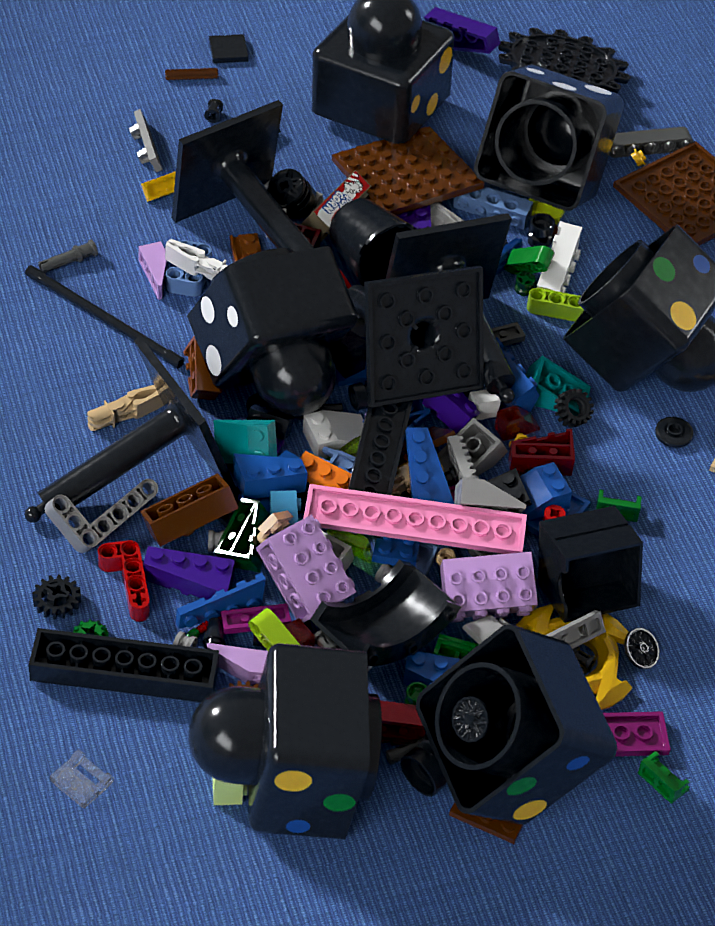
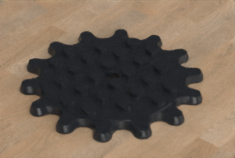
[498,28,631,93]

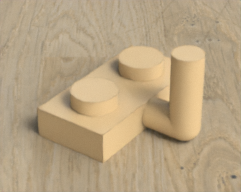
[257,510,293,544]

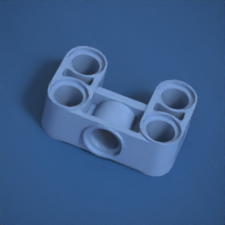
[166,240,212,297]

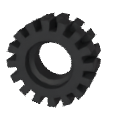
[554,388,594,428]

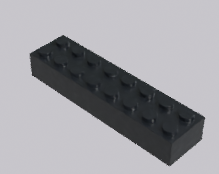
[28,628,219,702]

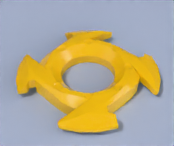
[515,604,632,710]

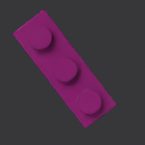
[221,603,291,635]

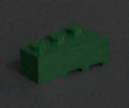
[214,498,270,573]

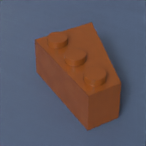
[183,336,223,400]

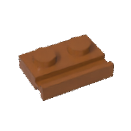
[229,233,261,262]

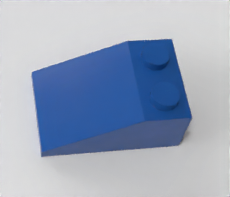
[520,462,572,521]

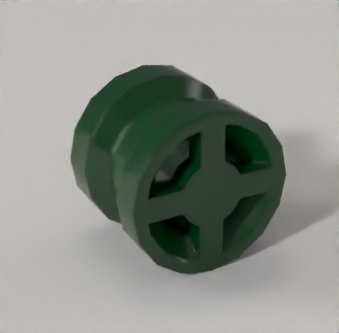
[514,271,536,296]

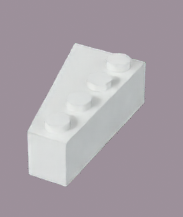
[537,221,582,293]

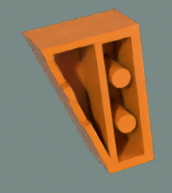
[300,451,351,490]

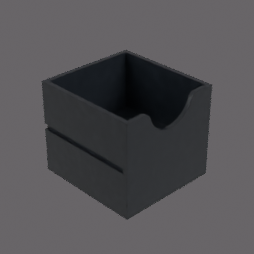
[538,505,643,623]

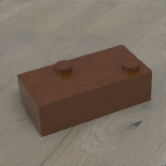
[140,473,239,547]

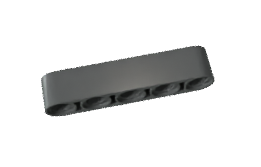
[609,127,694,158]

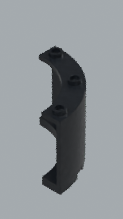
[310,560,461,666]

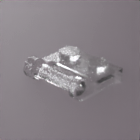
[50,749,114,808]

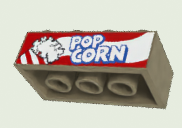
[301,170,371,243]

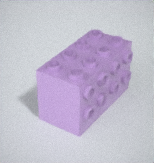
[256,514,356,625]
[440,552,538,622]

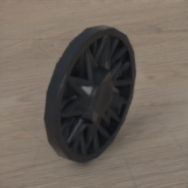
[655,417,694,448]
[624,628,660,669]
[452,696,491,742]

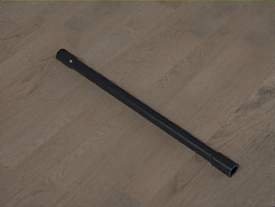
[25,265,185,369]

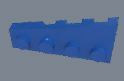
[405,427,454,504]
[175,573,266,629]

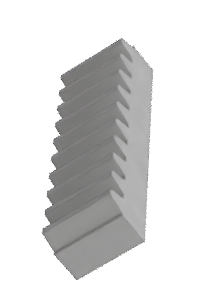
[446,435,479,481]

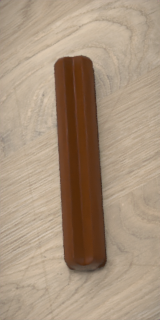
[165,68,218,80]

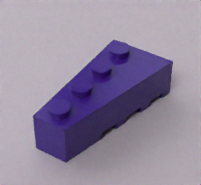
[143,546,235,600]

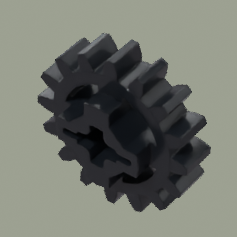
[32,575,81,620]

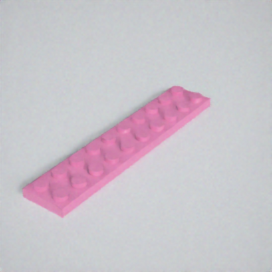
[303,484,527,554]

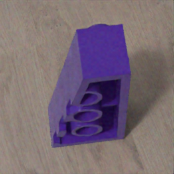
[424,7,501,54]
[422,392,480,434]

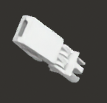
[165,239,228,280]

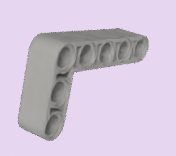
[45,479,158,553]

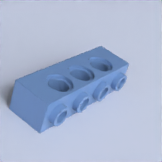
[453,186,533,230]

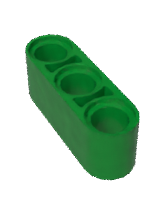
[504,246,555,275]

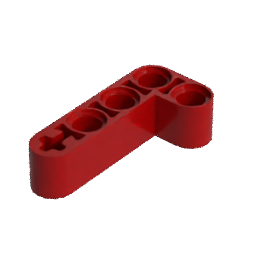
[98,540,150,622]

